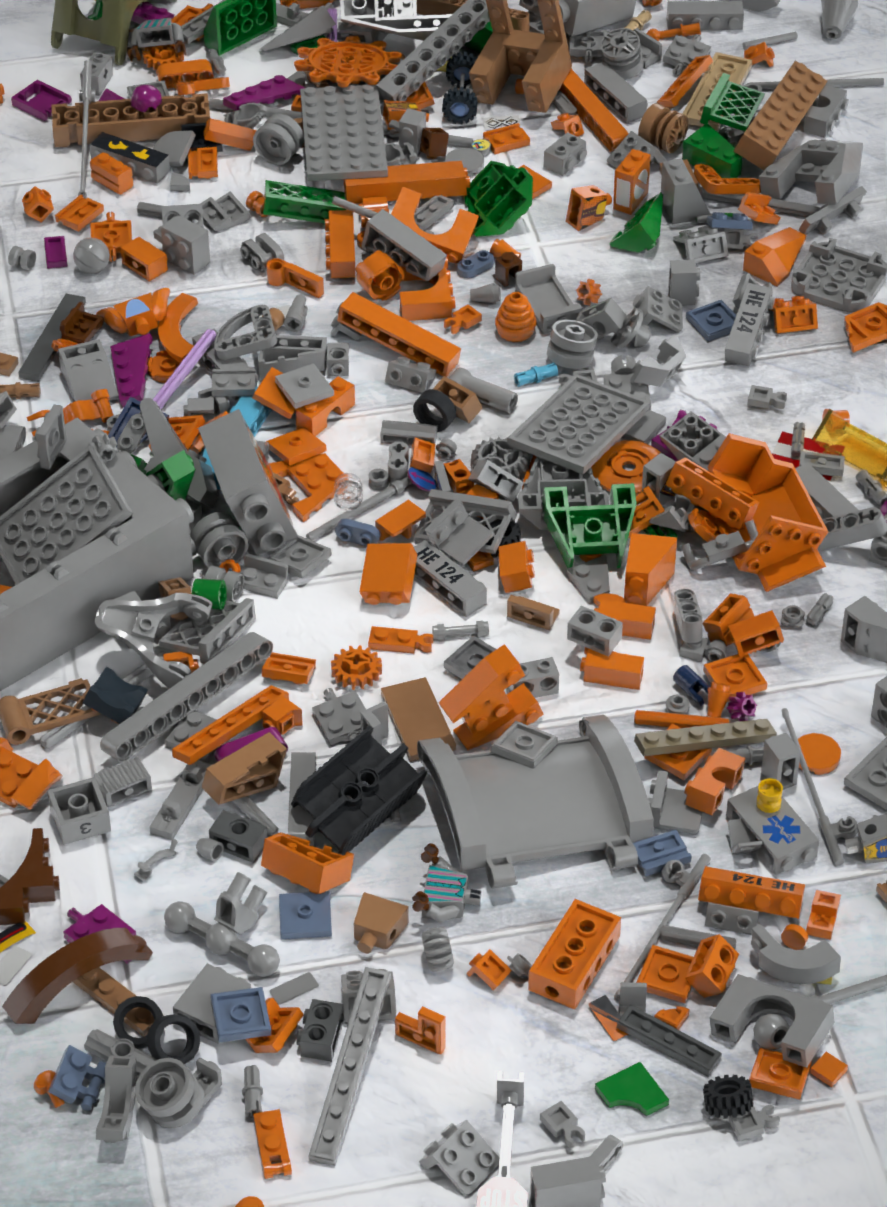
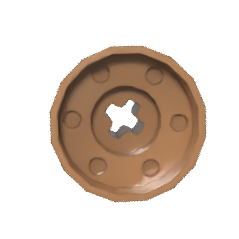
[638,103,689,154]

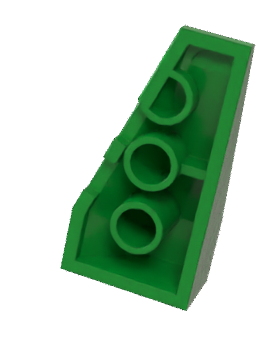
[609,192,663,253]

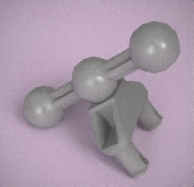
[164,872,280,977]

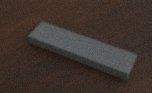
[616,1005,722,1077]

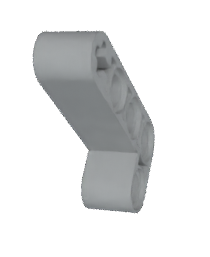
[817,507,887,551]

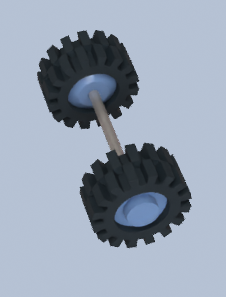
[442,51,478,125]

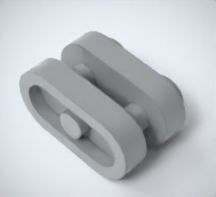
[240,233,284,271]

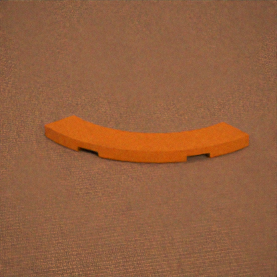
[158,293,198,362]

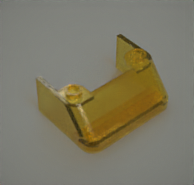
[811,409,887,488]

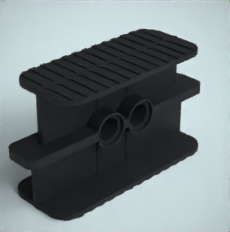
[291,726,428,855]

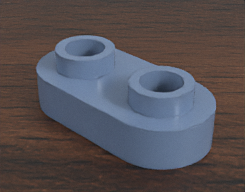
[457,250,494,278]
[335,519,380,547]

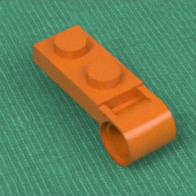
[267,258,324,298]

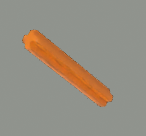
[634,710,729,728]

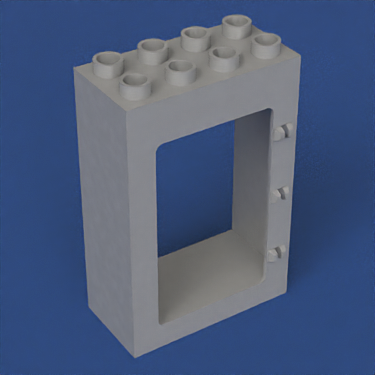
[0,417,197,691]

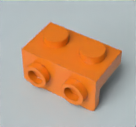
[246,998,304,1053]

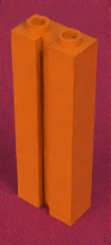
[343,161,470,204]

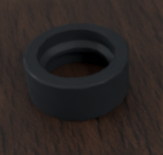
[413,389,456,432]
[113,996,164,1049]
[147,1015,201,1064]

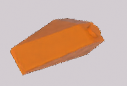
[743,227,806,287]

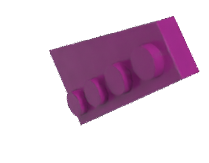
[223,75,305,111]
[110,333,153,407]

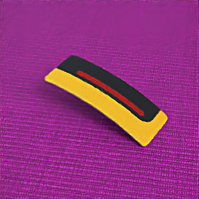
[0,921,36,953]

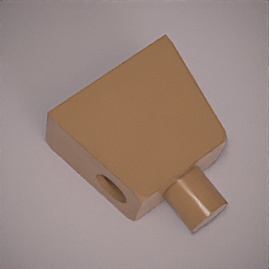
[354,892,409,954]

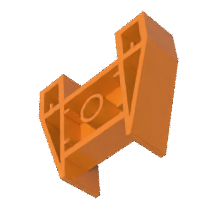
[438,644,544,751]

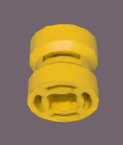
[756,778,783,813]

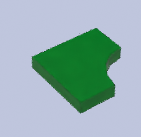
[595,1062,669,1116]

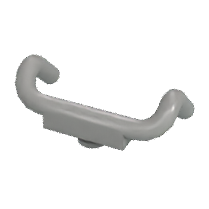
[681,520,758,571]

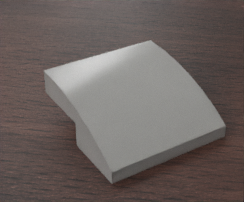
[200,191,252,231]

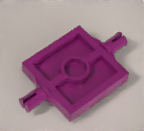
[63,904,136,964]

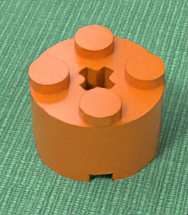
[355,250,405,301]

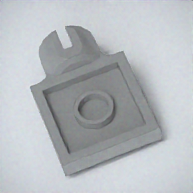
[603,355,651,410]

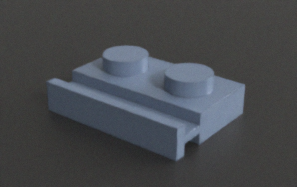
[633,830,692,876]

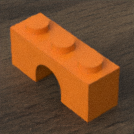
[296,376,355,436]
[684,748,745,815]

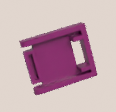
[11,79,72,121]

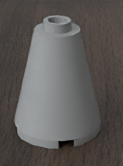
[821,0,858,39]

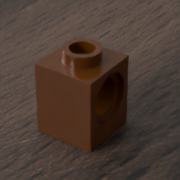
[419,128,449,159]

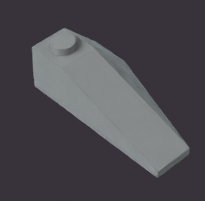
[260,5,336,52]

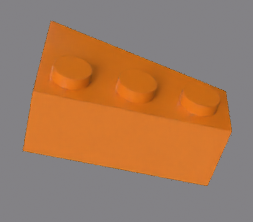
[261,832,354,894]

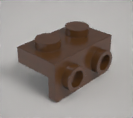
[60,302,104,344]

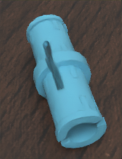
[514,363,558,387]

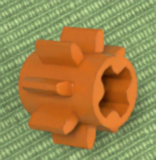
[575,279,602,306]

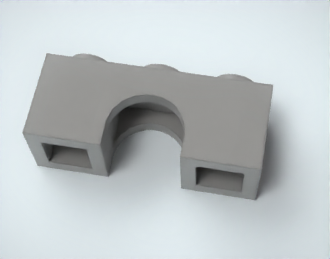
[803,85,849,138]

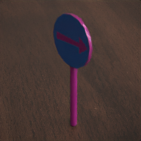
[407,467,437,492]

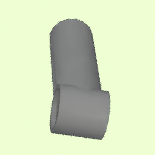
[449,367,518,413]

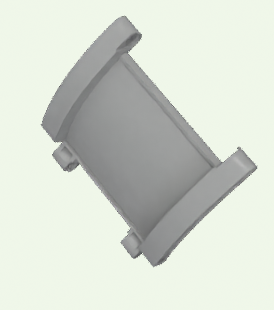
[417,714,654,889]

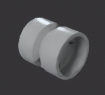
[204,565,244,602]

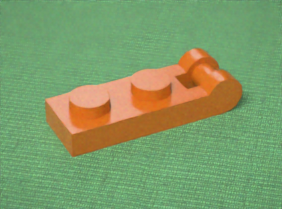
[253,1109,292,1179]

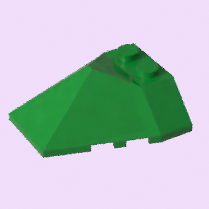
[464,161,533,237]

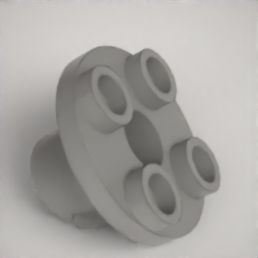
[611,308,651,348]

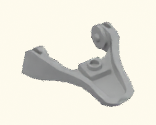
[95,593,212,689]

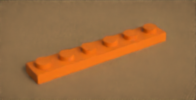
[172,685,289,765]

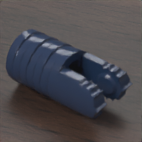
[673,665,710,706]

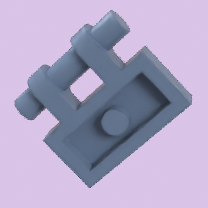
[48,1045,106,1111]

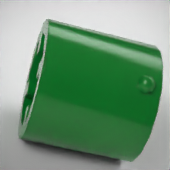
[192,579,227,610]

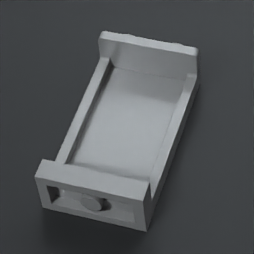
[515,264,582,334]

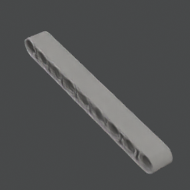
[100,632,273,761]

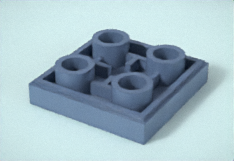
[706,212,753,230]

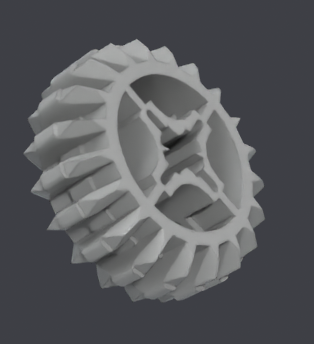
[470,437,530,480]

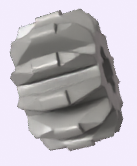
[422,927,454,972]

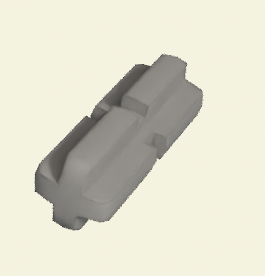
[806,593,834,626]

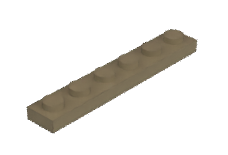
[634,719,777,756]

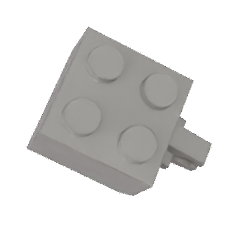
[153,216,210,275]

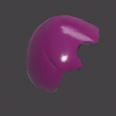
[131,85,162,112]

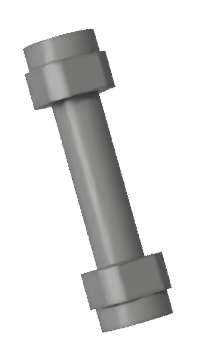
[432,620,489,640]

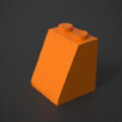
[624,533,677,606]

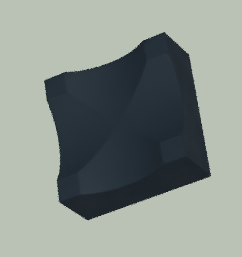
[83,666,148,724]

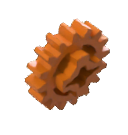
[143,44,184,71]
[331,645,382,690]

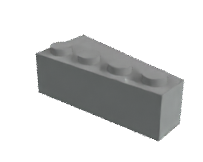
[361,209,447,281]

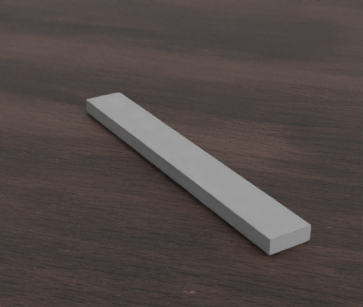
[308,967,391,1166]

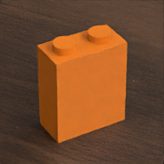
[359,543,418,605]

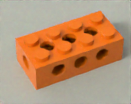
[528,899,621,1010]

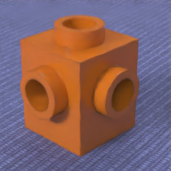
[22,186,54,223]

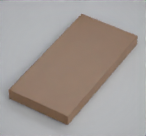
[381,677,456,762]

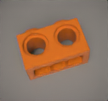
[685,934,739,998]

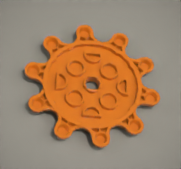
[294,36,402,88]

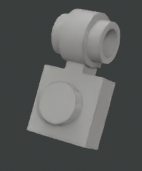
[679,638,727,662]

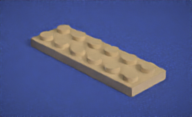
[682,52,752,131]

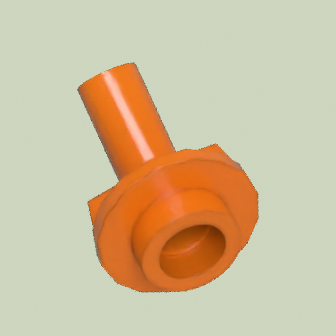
[34,1070,65,1108]

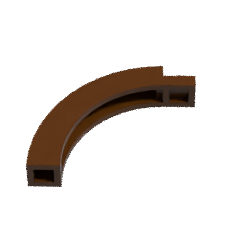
[2,928,153,1024]

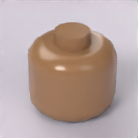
[262,308,285,331]

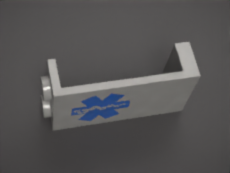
[726,786,819,875]

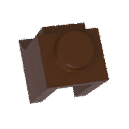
[492,252,522,287]

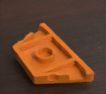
[844,302,887,353]

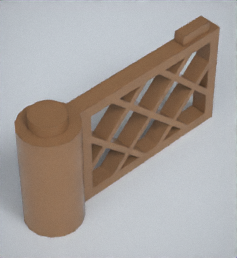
[0,678,101,745]

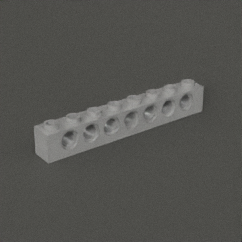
[376,0,490,101]

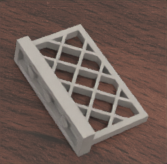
[414,489,517,554]
[159,598,256,664]

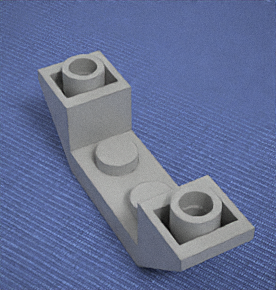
[630,335,686,387]

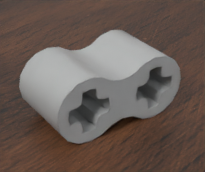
[388,441,409,484]

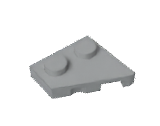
[567,555,610,604]

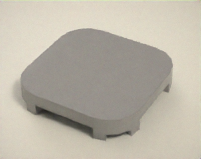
[791,238,887,312]

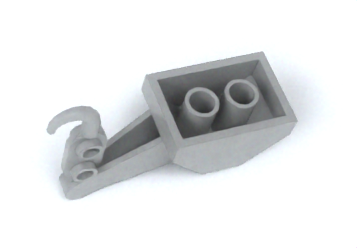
[117,398,219,508]

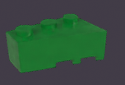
[682,124,743,178]
[145,450,196,500]

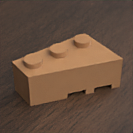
[201,732,287,805]

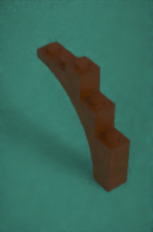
[0,828,60,925]

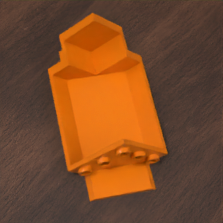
[707,433,828,592]

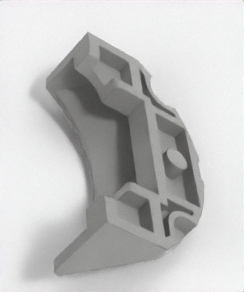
[649,462,709,532]

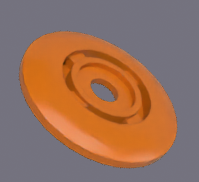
[590,440,661,495]

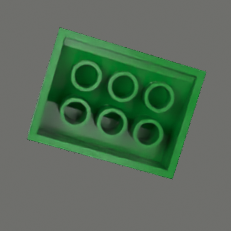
[204,0,277,56]

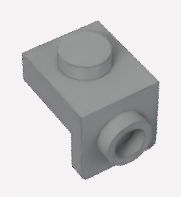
[198,388,230,415]
[193,1058,222,1106]

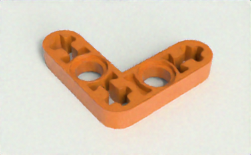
[174,77,230,95]
[694,164,761,194]

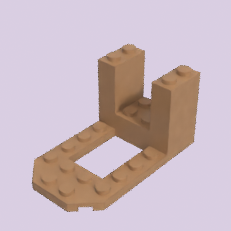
[469,0,572,113]

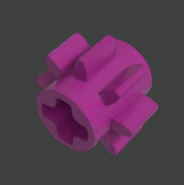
[727,692,757,721]

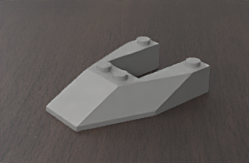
[340,0,452,41]
[759,139,863,205]

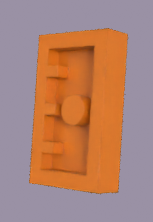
[738,192,781,225]

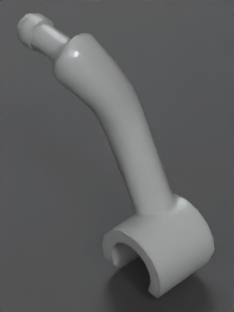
[134,839,178,881]

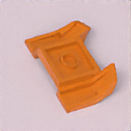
[0,737,63,810]

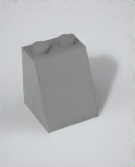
[661,158,710,224]

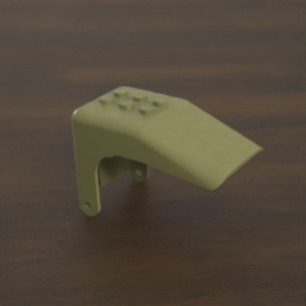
[51,0,177,65]

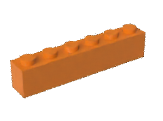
[337,292,461,377]

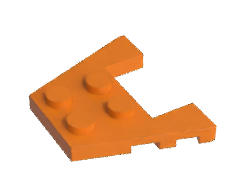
[269,453,349,522]

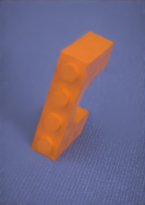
[391,187,479,264]
[399,249,456,321]
[580,599,656,690]

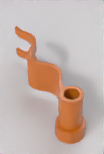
[26,389,114,437]

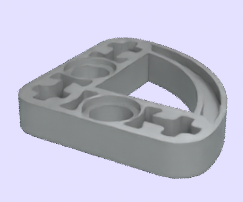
[214,305,277,360]

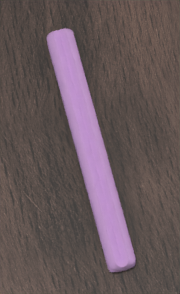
[153,329,216,409]

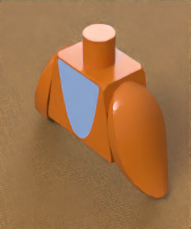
[96,288,170,336]

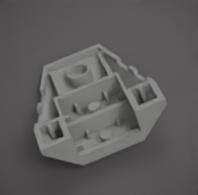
[518,457,609,530]

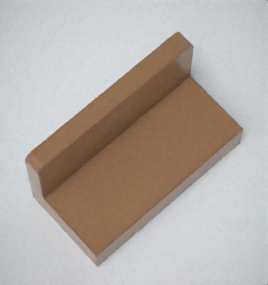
[507,595,560,630]

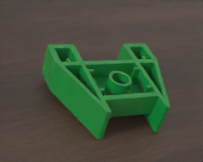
[542,483,637,569]

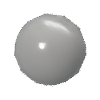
[753,1013,789,1051]

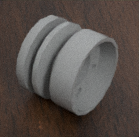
[600,28,644,80]

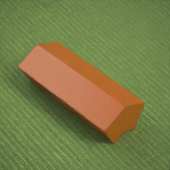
[204,118,257,151]

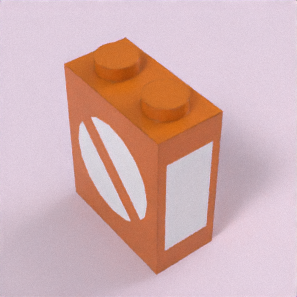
[613,149,651,215]

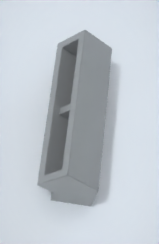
[380,420,438,446]

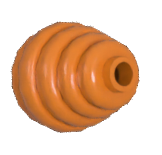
[495,292,537,342]

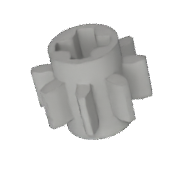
[89,433,118,462]

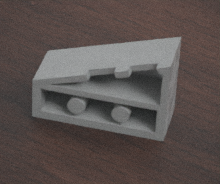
[258,335,327,382]

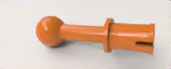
[646,23,701,41]

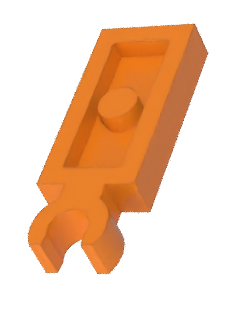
[368,626,433,654]

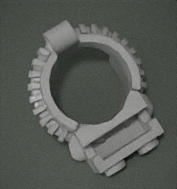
[224,103,267,129]
[385,142,417,166]

